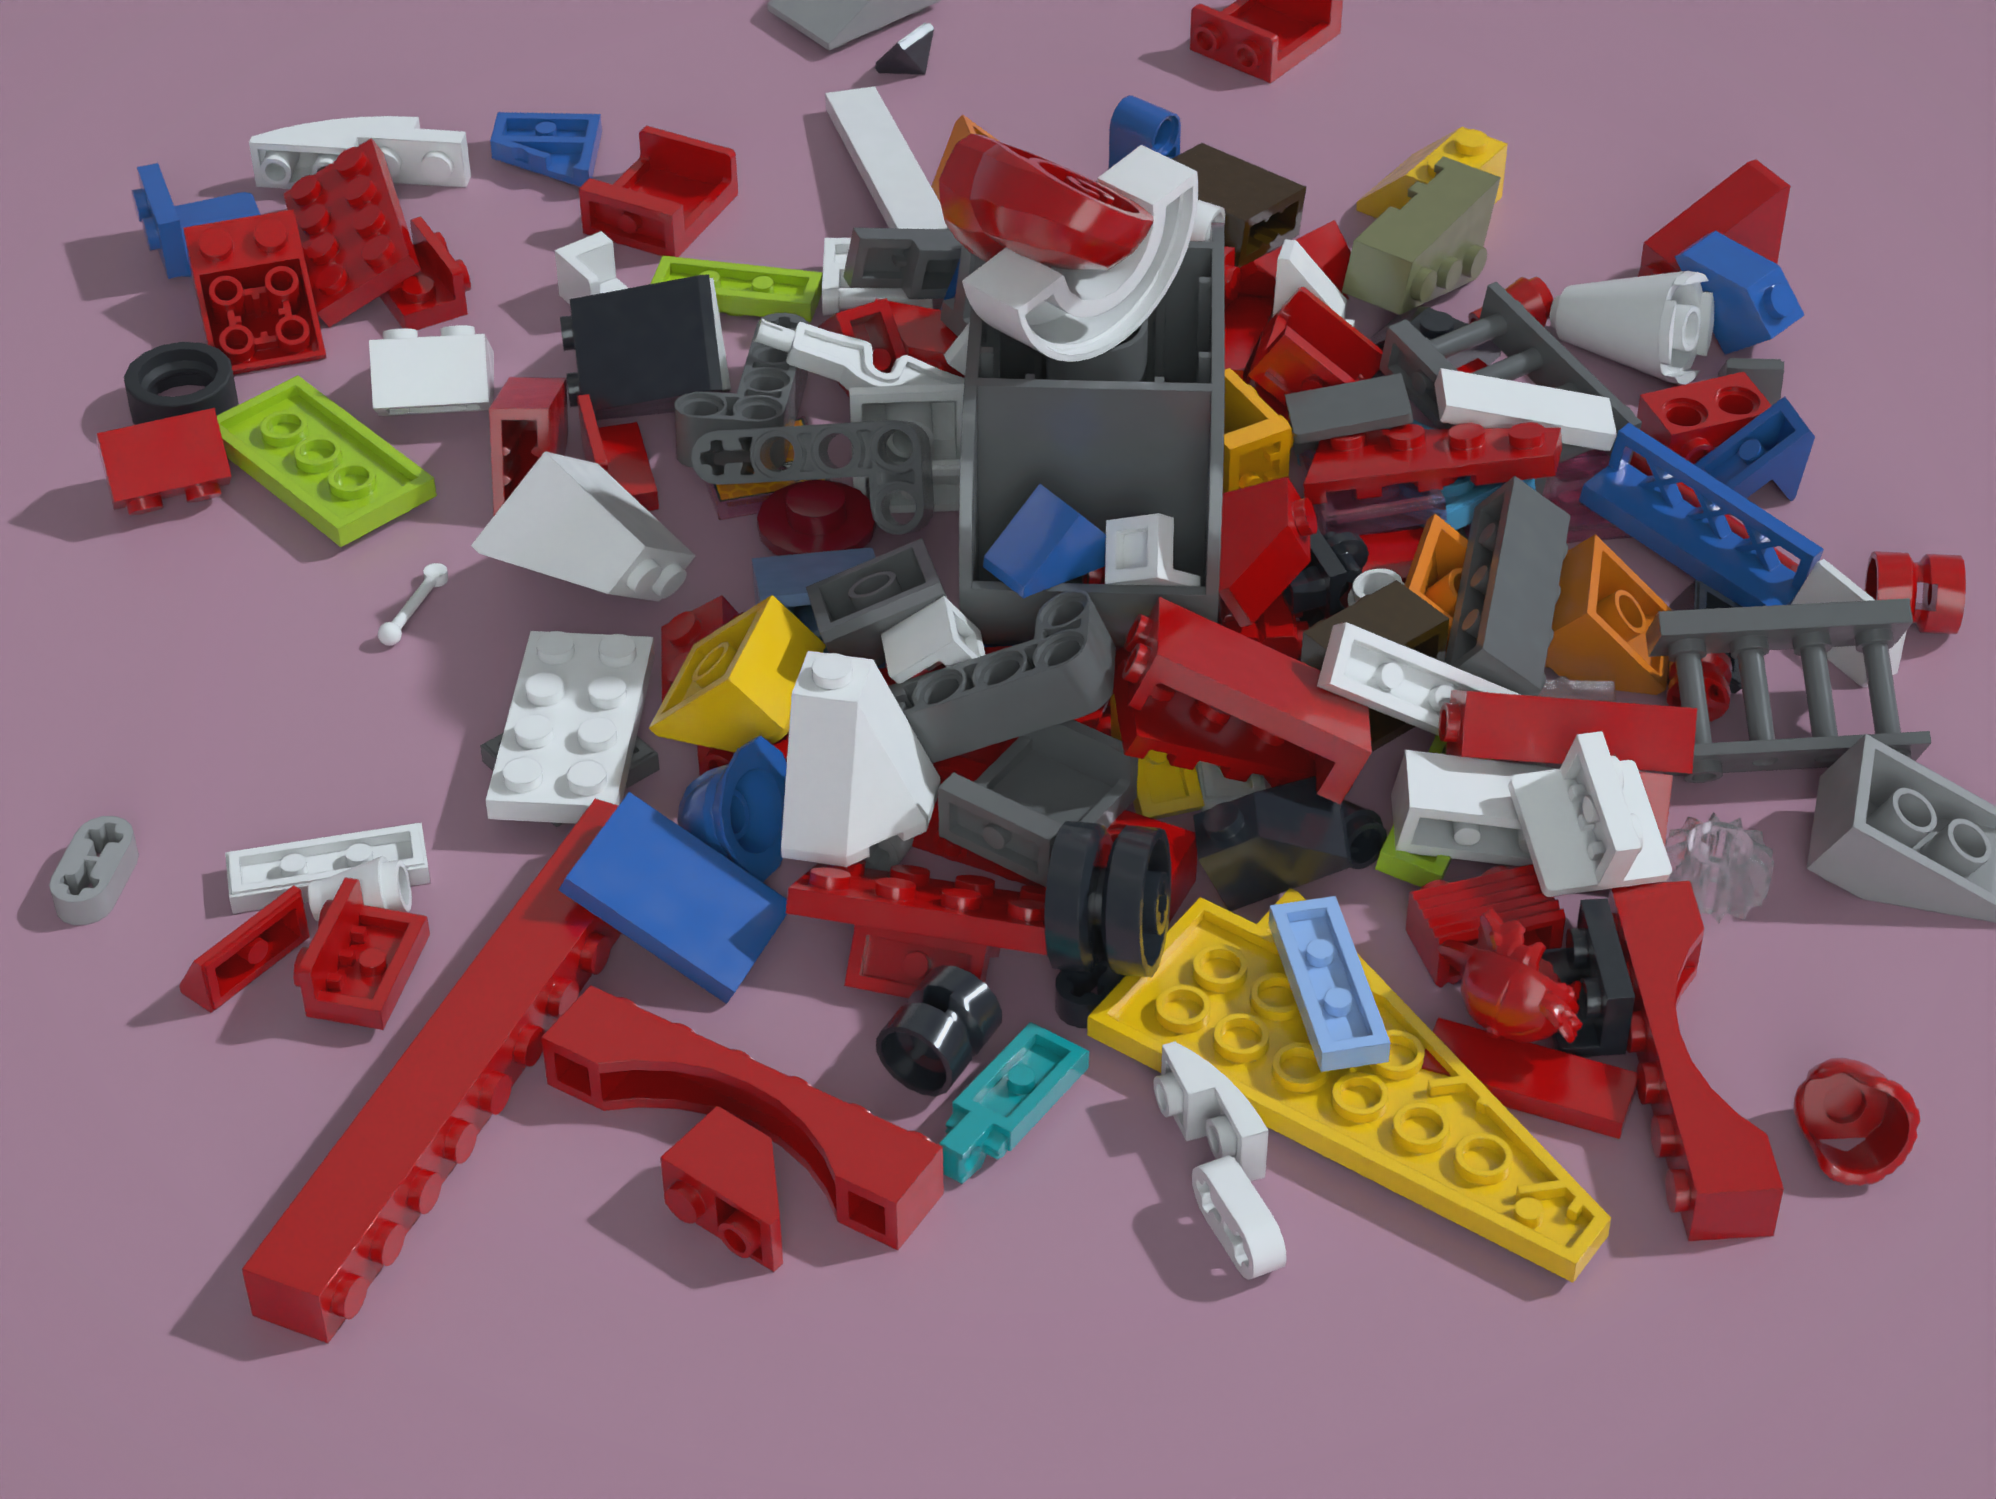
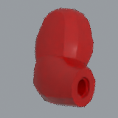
[939,133,1154,270]

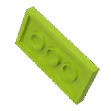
[217,375,437,547]

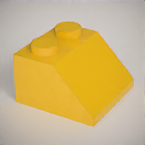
[1356,127,1508,219]
[649,595,826,752]

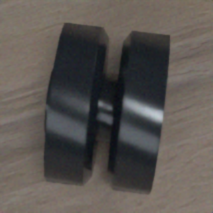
[1045,821,1172,978]

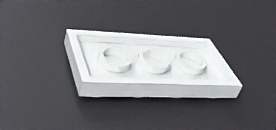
[486,631,655,824]

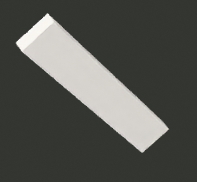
[825,86,947,229]

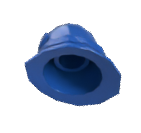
[677,736,787,882]

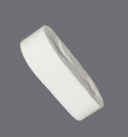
[1192,1155,1287,1280]

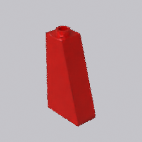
[1439,690,1697,774]

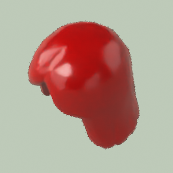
[1793,1057,1920,1186]

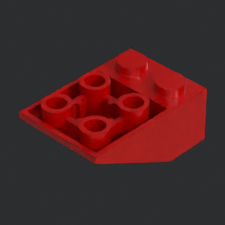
[183,209,327,375]

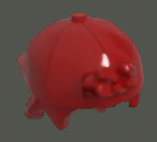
[1438,909,1583,1043]

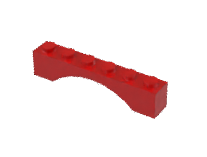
[1608,881,1784,1241]
[541,985,944,1251]

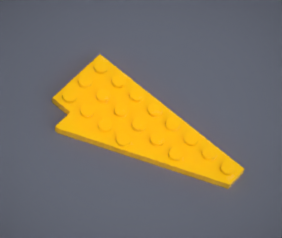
[1087,888,1611,1283]

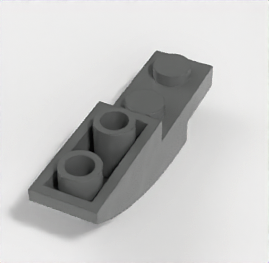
[843,227,962,299]

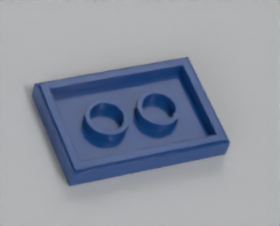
[558,792,787,1004]

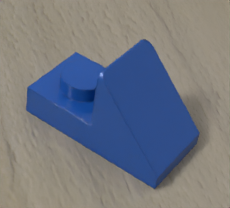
[1694,396,1815,502]

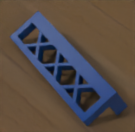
[1579,423,1824,607]

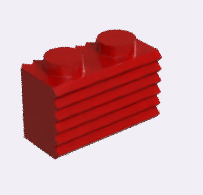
[1405,864,1566,988]

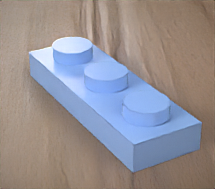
[1268,896,1391,1072]

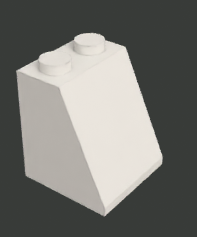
[471,452,696,602]

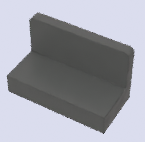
[1285,373,1413,455]

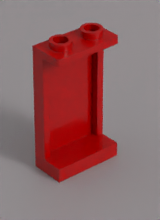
[1122,597,1372,804]

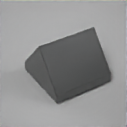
[1718,358,1784,405]

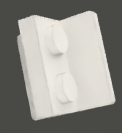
[1508,731,1672,897]

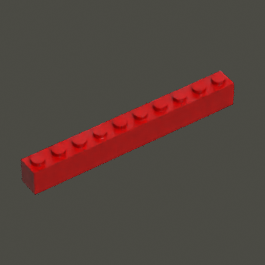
[242,798,622,1344]

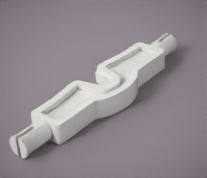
[754,319,965,390]

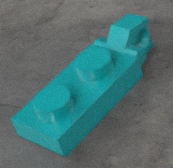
[939,1022,1089,1184]

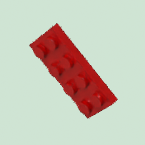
[283,138,421,327]
[786,859,1047,955]

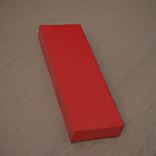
[1422,1017,1638,1139]

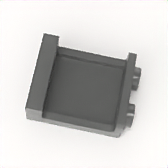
[938,720,1138,887]

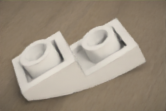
[1153,1042,1268,1181]

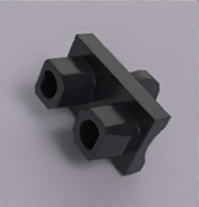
[1282,528,1369,619]

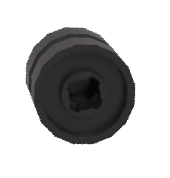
[876,965,1002,1096]

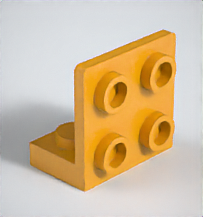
[1223,368,1294,493]

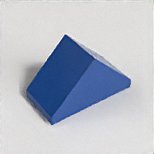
[983,484,1106,598]

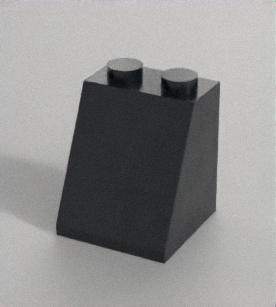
[560,274,723,420]

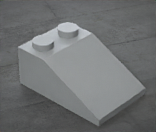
[1807,734,1996,923]

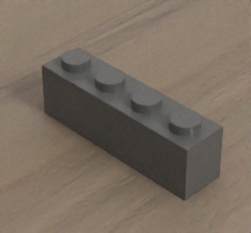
[1444,476,1570,696]

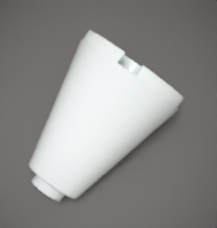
[1550,271,1714,385]

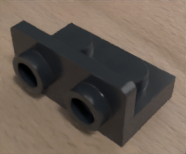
[1542,898,1635,1057]

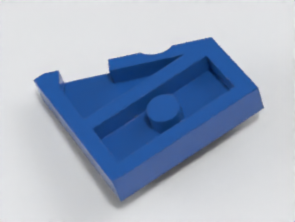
[490,112,602,187]

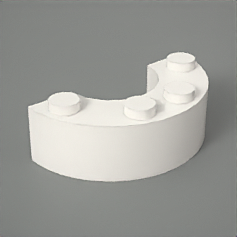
[962,145,1198,362]

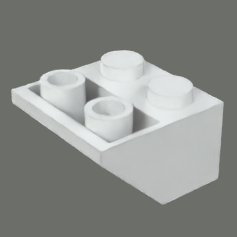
[369,325,494,416]

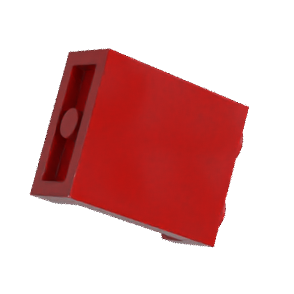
[1190,0,1343,84]
[579,126,738,257]
[1248,287,1383,407]

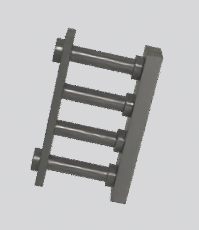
[1379,281,1642,495]
[1645,598,1931,783]

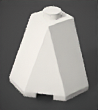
[781,651,940,867]

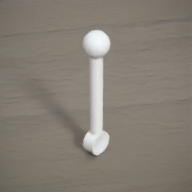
[377,563,448,646]

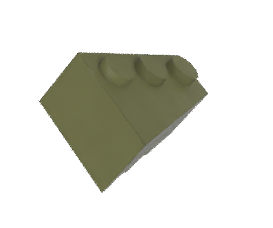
[1342,156,1501,315]

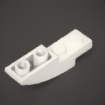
[249,116,471,189]

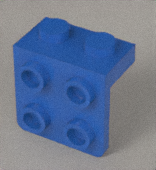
[131,163,261,279]

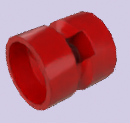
[1864,551,1966,634]

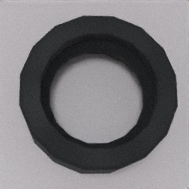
[124,342,239,425]

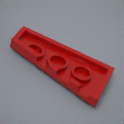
[1303,422,1562,505]
[1113,658,1353,795]

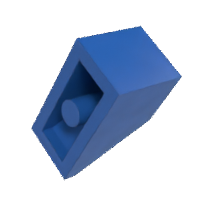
[1675,231,1805,355]

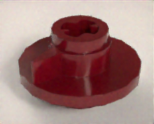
[757,479,877,556]

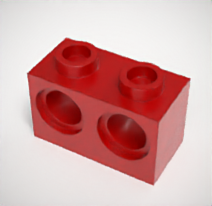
[1637,372,1772,464]

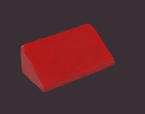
[179,885,310,1013]

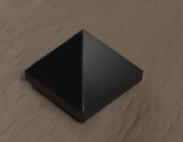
[874,22,934,75]

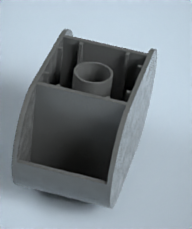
[959,222,1225,648]

